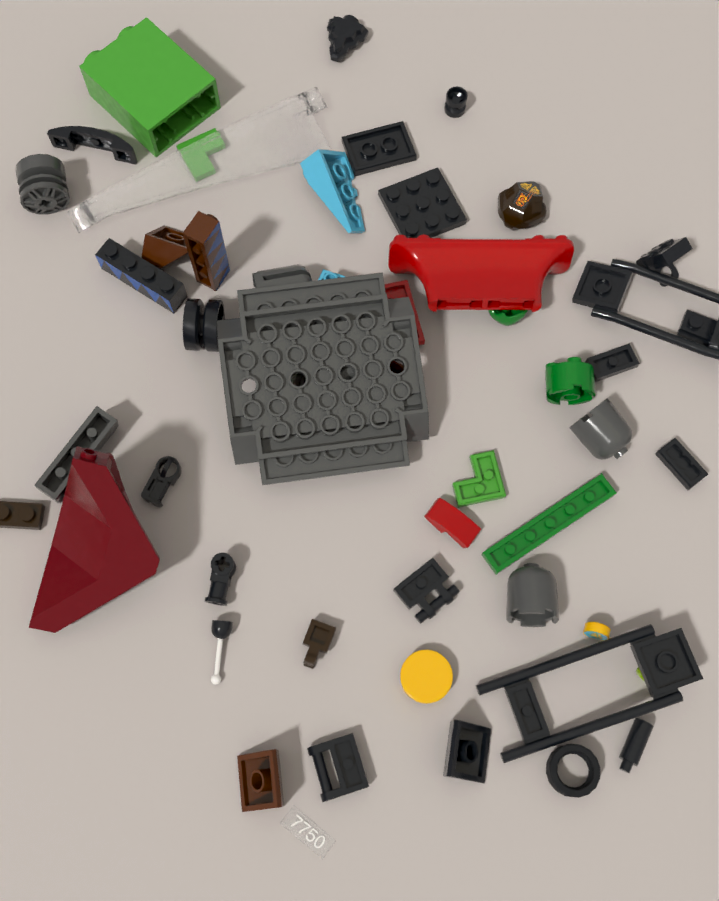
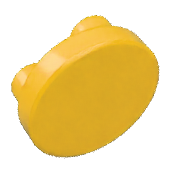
[400,650,453,704]

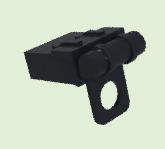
[636,237,693,287]

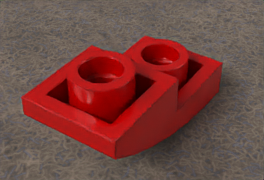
[424,498,481,548]

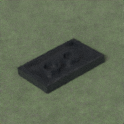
[342,121,417,177]

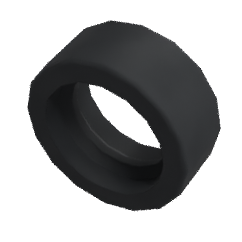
[546,744,600,798]

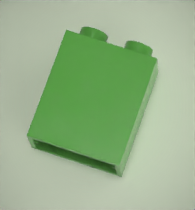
[79,17,221,158]

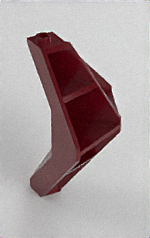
[29,446,160,633]

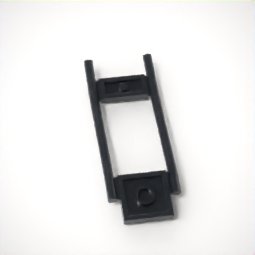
[572,259,719,360]
[476,624,703,763]

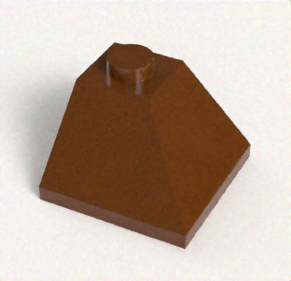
[141,225,188,268]

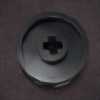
[183,298,225,352]

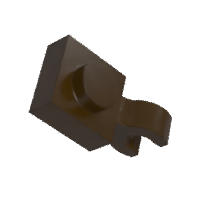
[303,619,336,669]

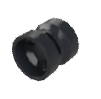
[444,86,468,118]

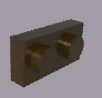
[0,501,45,530]

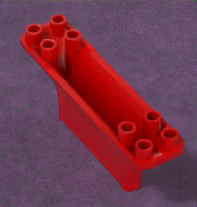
[388,234,574,312]

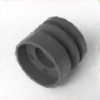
[16,154,70,214]

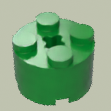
[545,357,595,405]

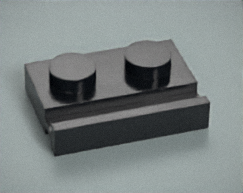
[677,310,717,347]

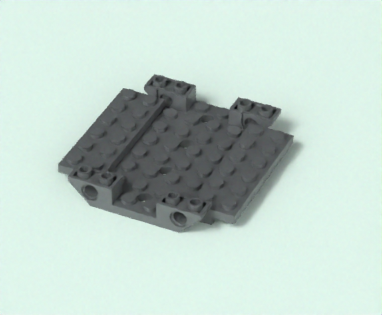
[217,272,429,485]

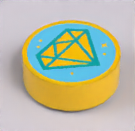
[583,622,611,641]

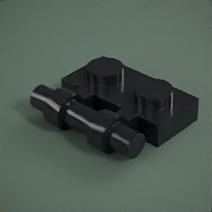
[393,558,460,624]

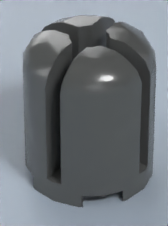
[252,264,312,288]

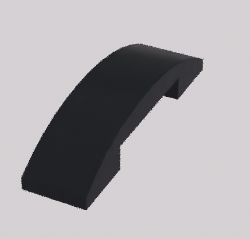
[47,126,137,165]

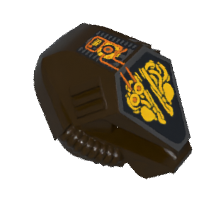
[498,181,547,230]

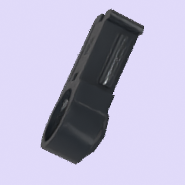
[141,456,182,508]

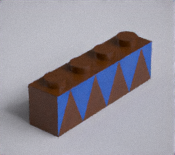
[183,211,230,291]

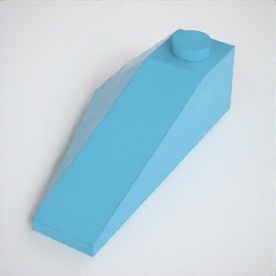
[300,149,365,233]

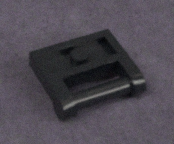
[307,733,369,802]

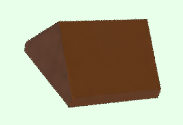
[237,749,284,812]

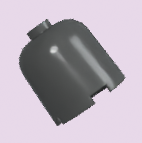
[569,398,632,460]
[506,563,559,627]

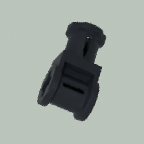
[204,553,236,606]

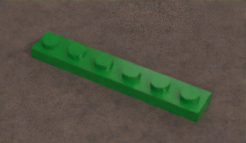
[481,474,616,575]

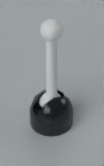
[211,620,233,685]

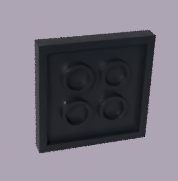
[378,167,467,238]

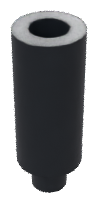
[619,718,654,773]

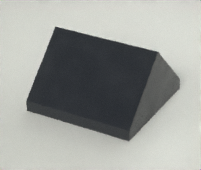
[443,720,491,783]

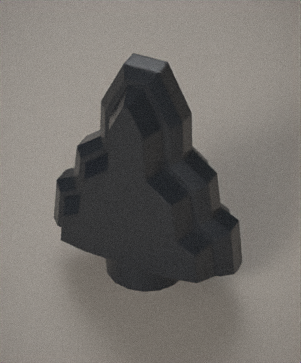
[327,15,369,62]

